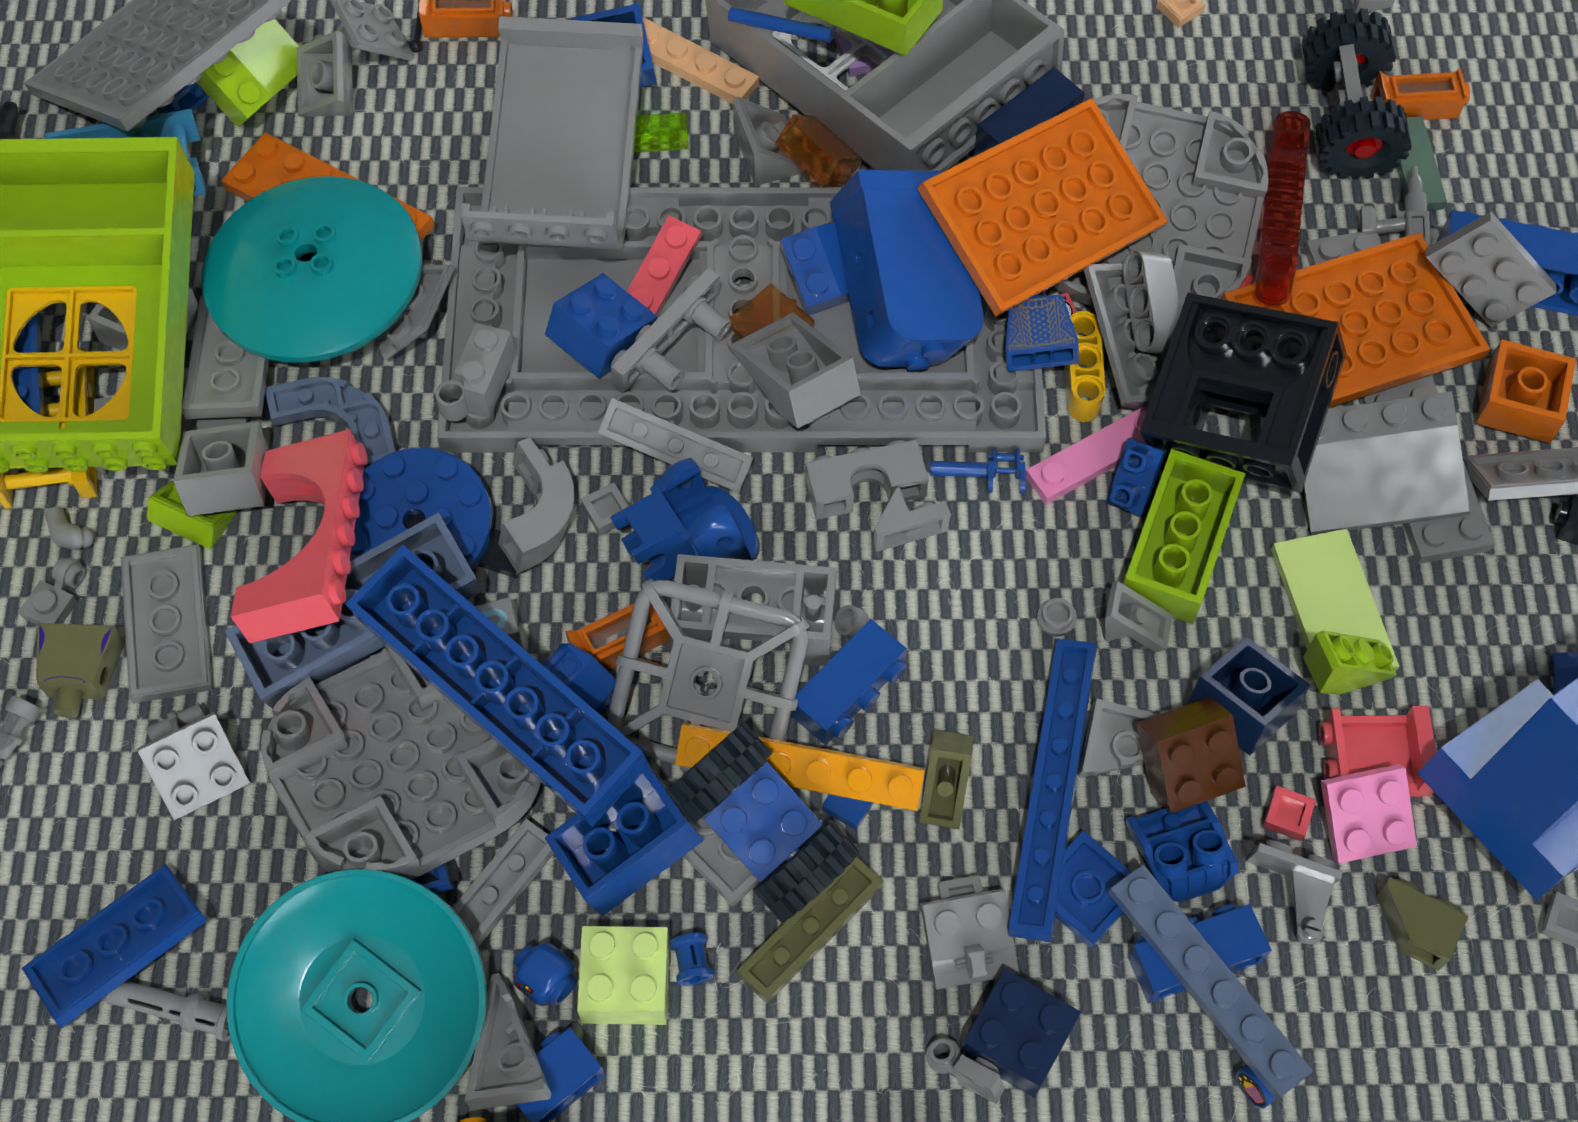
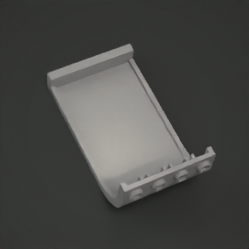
[461,16,644,249]

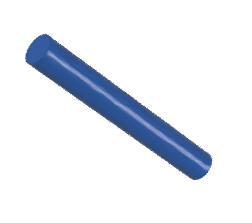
[728,7,833,43]

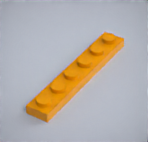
[675,722,925,811]

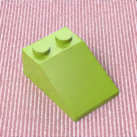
[196,19,299,127]

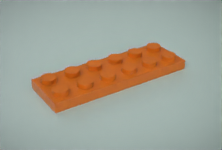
[221,132,435,242]

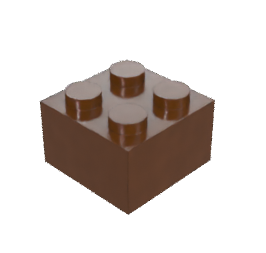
[1136,697,1246,814]

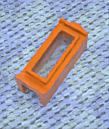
[419,0,513,38]
[1370,68,1470,120]
[565,603,670,671]

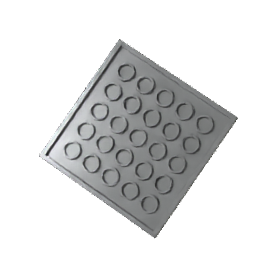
[24,0,291,132]

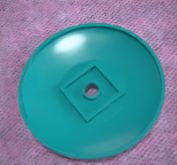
[201,176,422,363]
[226,869,487,1122]

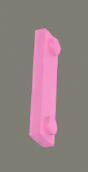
[1025,405,1148,505]

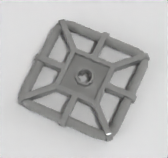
[607,578,810,782]

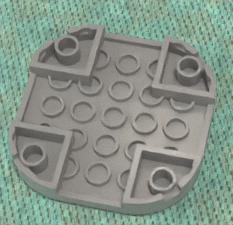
[1053,94,1268,310]
[261,642,541,880]

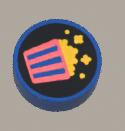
[1236,1065,1276,1108]

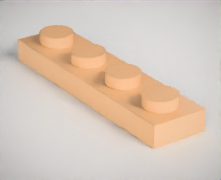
[643,18,759,104]

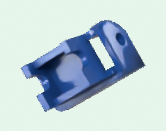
[610,458,758,581]

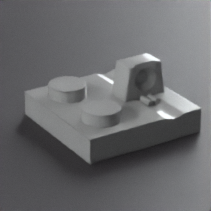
[920,889,1019,990]

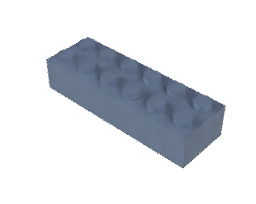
[225,512,483,709]

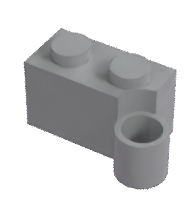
[435,322,516,421]

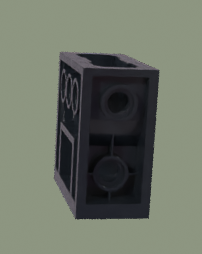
[1140,293,1347,493]

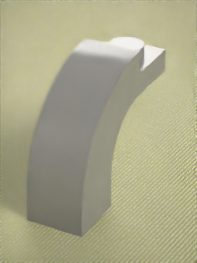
[498,437,574,573]

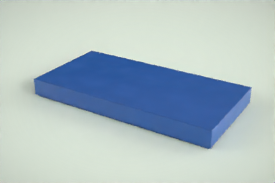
[22,864,207,1028]

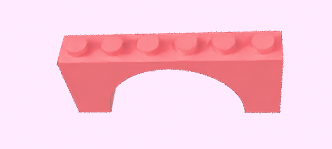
[230,429,368,643]

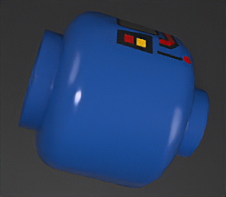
[513,942,577,1006]

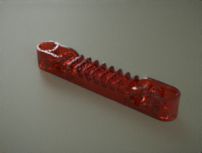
[1254,111,1311,306]

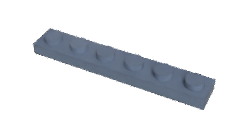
[1108,864,1313,1101]

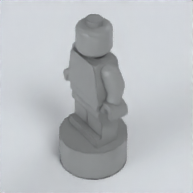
[0,695,41,768]

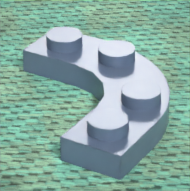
[265,377,396,469]

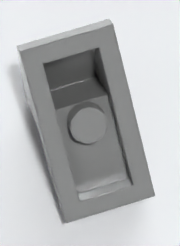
[873,487,951,552]
[1105,581,1173,653]

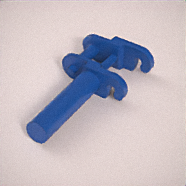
[930,447,1026,494]

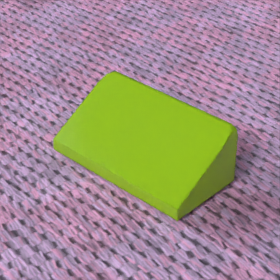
[147,481,236,549]

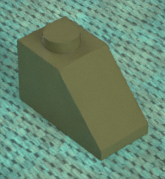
[919,729,974,829]

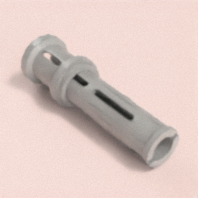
[106,981,230,1042]

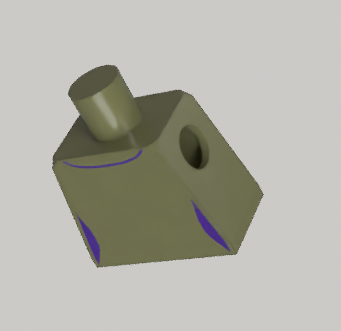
[36,623,125,718]

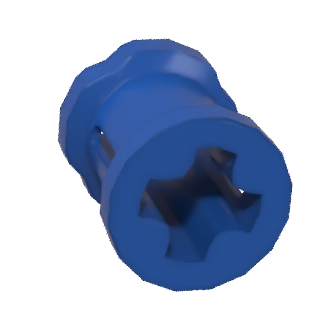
[669,932,714,986]

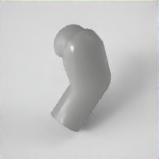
[45,507,94,550]

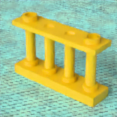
[0,348,97,509]

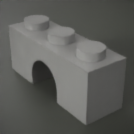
[805,439,929,520]

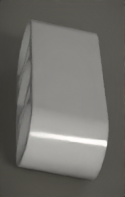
[1123,250,1181,355]

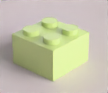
[577,926,670,1025]

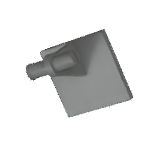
[311,0,414,61]
[137,703,250,820]
[1246,840,1343,945]

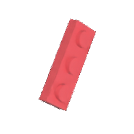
[627,215,702,316]

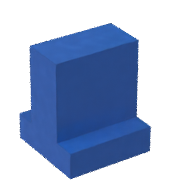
[1417,678,1578,901]

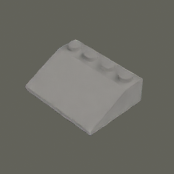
[1304,391,1470,535]

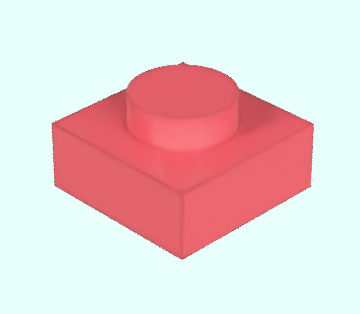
[1262,786,1316,841]

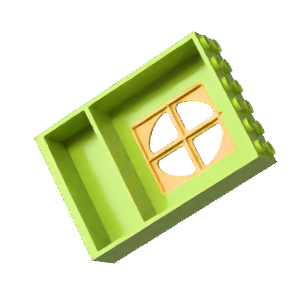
[0,137,195,473]

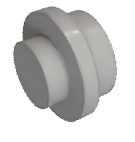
[1037,598,1077,637]

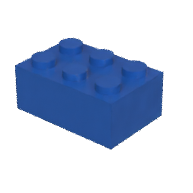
[545,766,704,917]

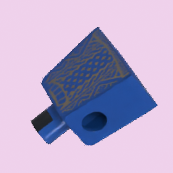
[1006,291,1079,372]

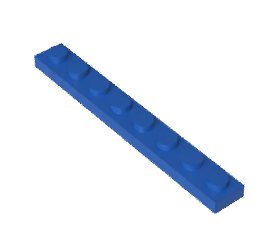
[1008,638,1097,942]

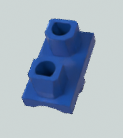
[1106,438,1166,516]

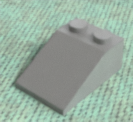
[731,312,861,429]

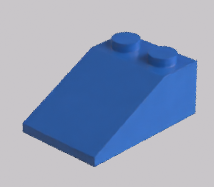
[780,222,850,317]

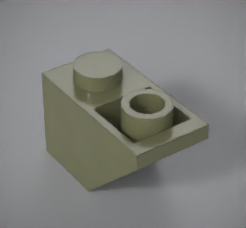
[1376,877,1469,971]

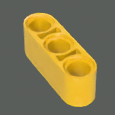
[1064,311,1105,422]

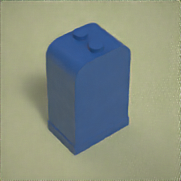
[830,170,984,371]

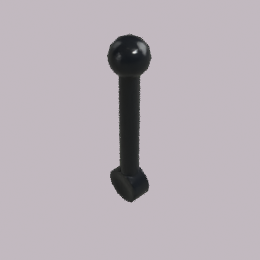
[409,0,423,53]

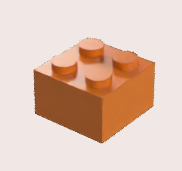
[1476,339,1576,443]

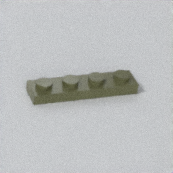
[737,857,884,1004]

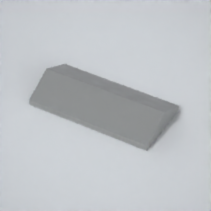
[1084,264,1166,410]

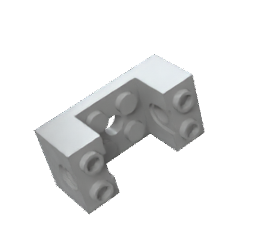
[669,554,837,666]

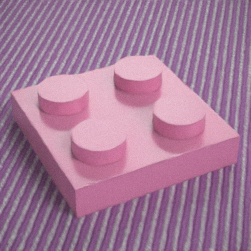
[1321,764,1417,864]

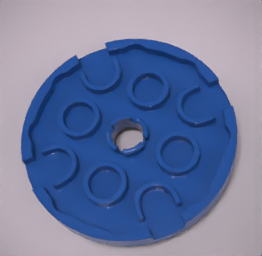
[350,448,494,571]

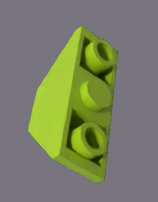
[1303,630,1397,695]

